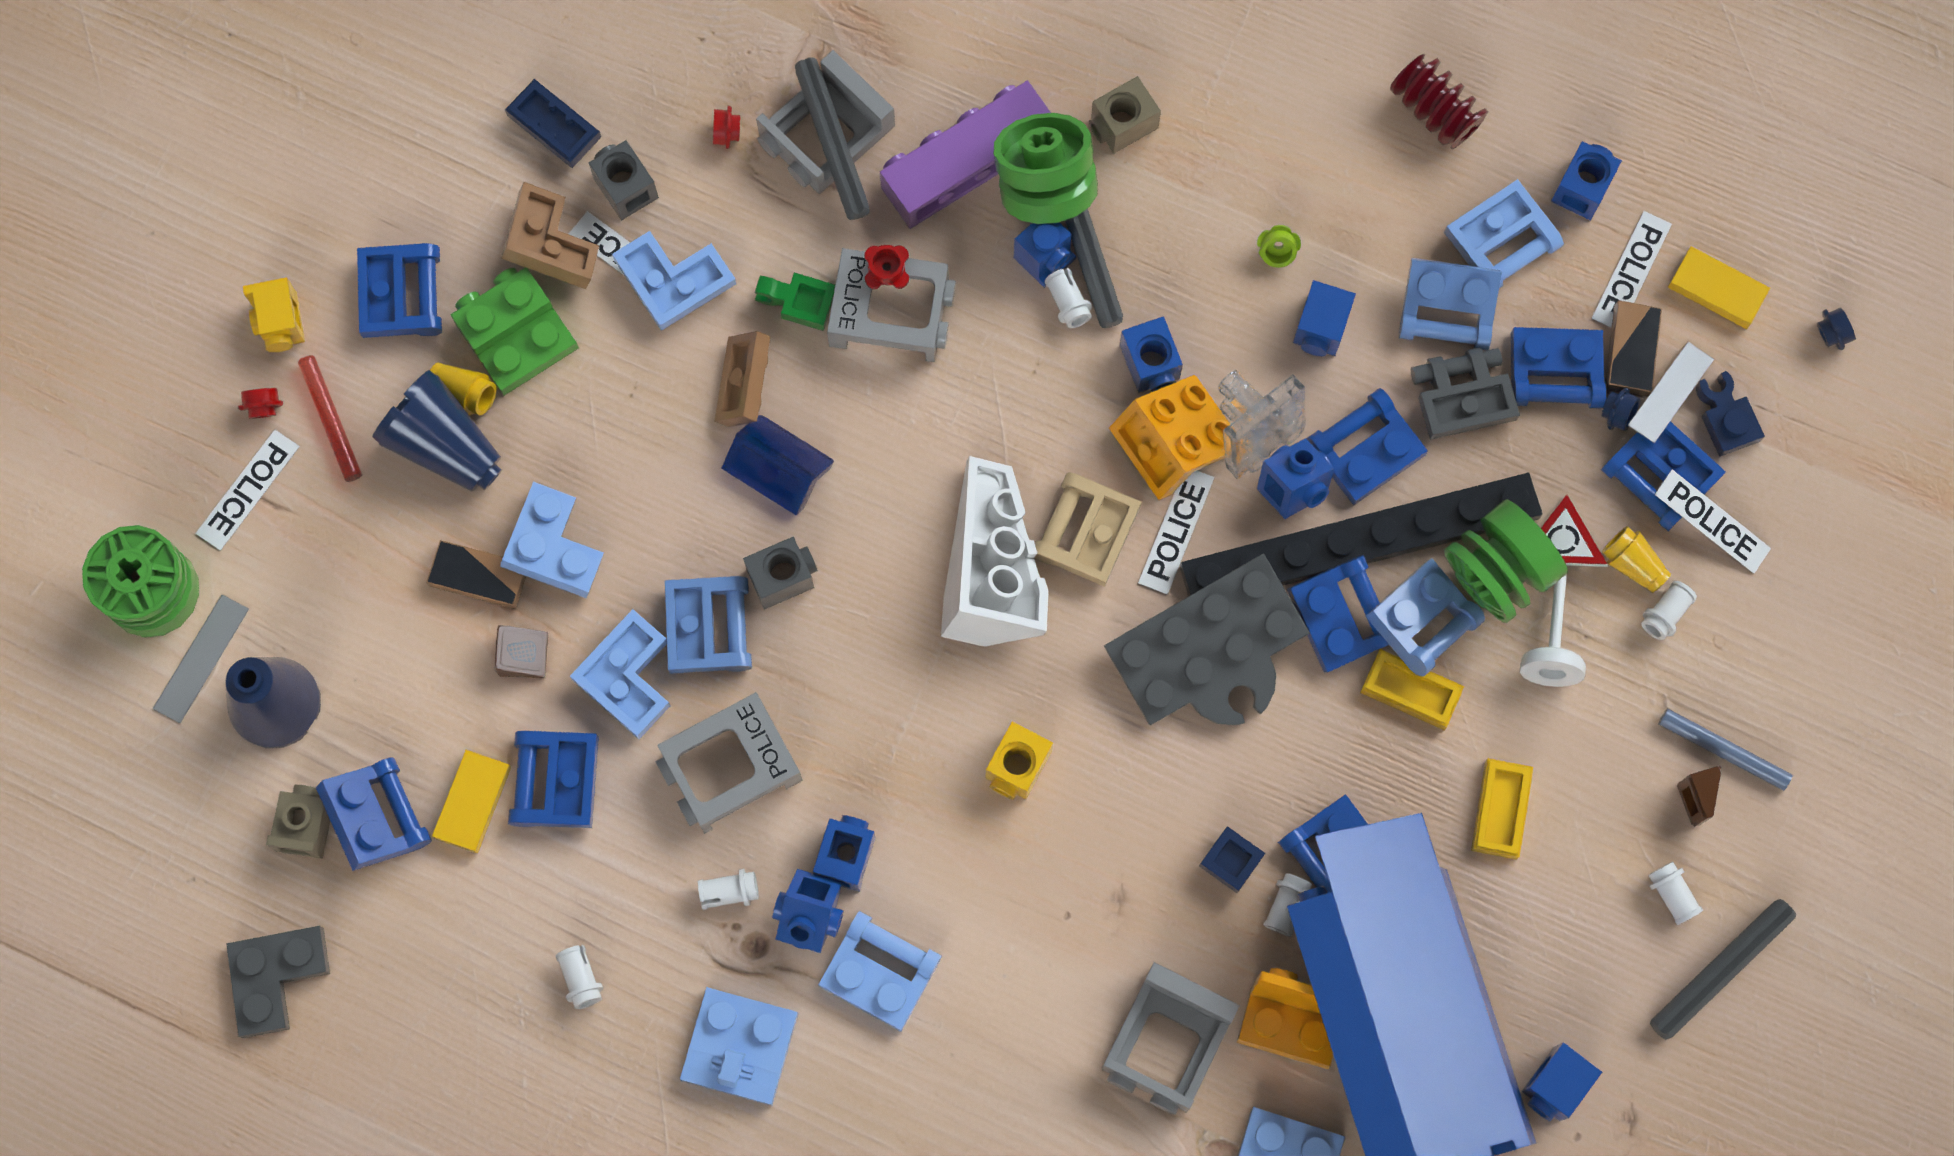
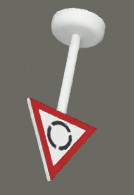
[1520,495,1608,687]

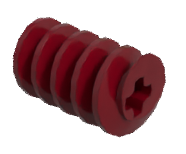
[1390,54,1488,149]

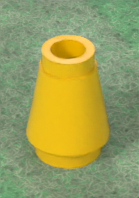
[430,362,497,415]
[1602,526,1671,593]

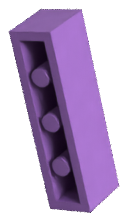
[880,80,1051,229]

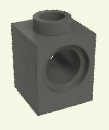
[589,140,659,221]
[743,536,818,610]

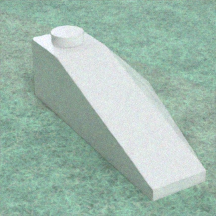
[941,456,1049,647]

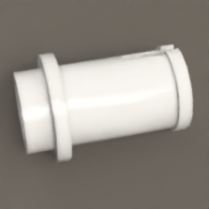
[1045,268,1092,328]
[1641,581,1697,640]
[1648,862,1703,925]
[698,869,759,910]
[1263,873,1312,937]
[556,945,603,1009]

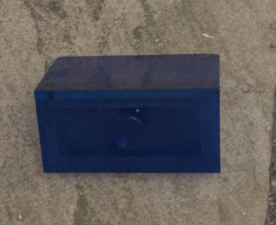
[721,415,834,515]

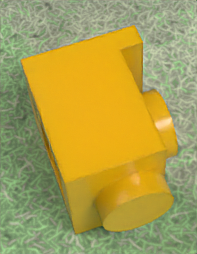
[243,277,305,352]

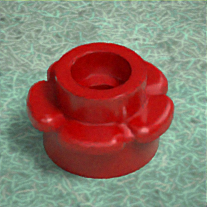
[713,105,740,149]
[238,388,283,419]

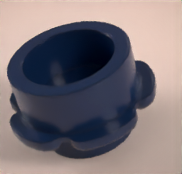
[1817,307,1856,350]
[1602,388,1640,431]

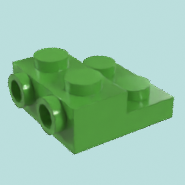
[450,267,579,396]

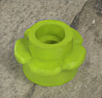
[1257,225,1301,268]

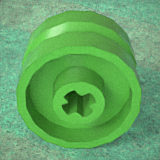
[993,113,1098,224]

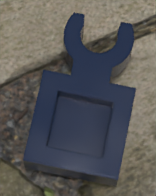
[1696,371,1765,457]

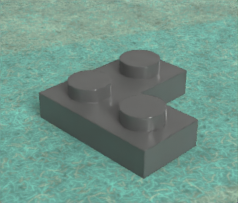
[226,926,330,1038]

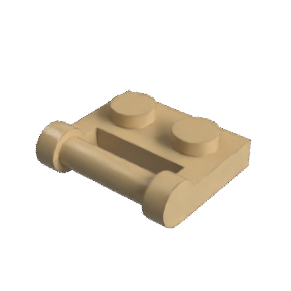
[1034,472,1142,587]

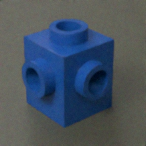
[1257,438,1334,519]
[772,869,844,953]

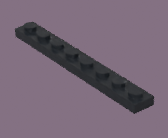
[1180,472,1543,597]

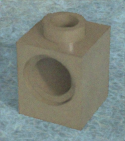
[1089,76,1161,153]

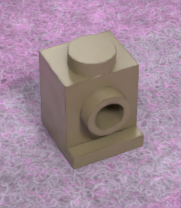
[266,785,330,859]

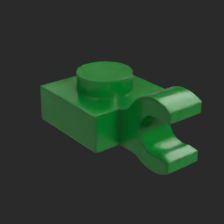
[755,272,836,331]

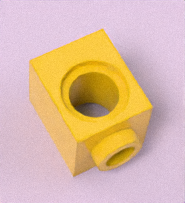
[985,721,1053,800]

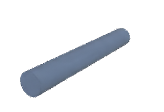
[1659,708,1793,791]

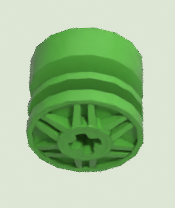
[1444,499,1568,623]
[82,525,199,638]

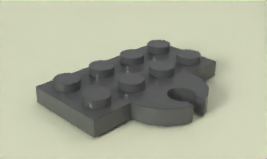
[1104,553,1310,725]

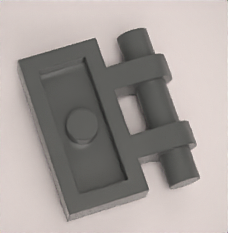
[1410,347,1520,440]

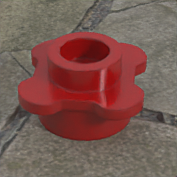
[864,245,909,289]

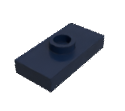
[505,79,601,168]

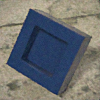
[1199,826,1265,893]

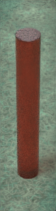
[298,355,362,482]

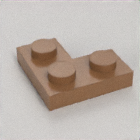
[501,182,599,289]

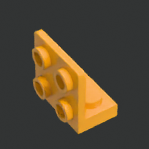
[1109,375,1244,500]
[1237,968,1333,1069]

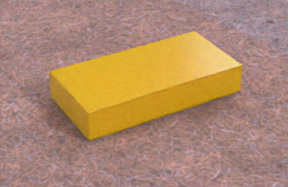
[1668,246,1770,329]
[1360,649,1465,730]
[432,750,511,854]
[1471,758,1534,860]

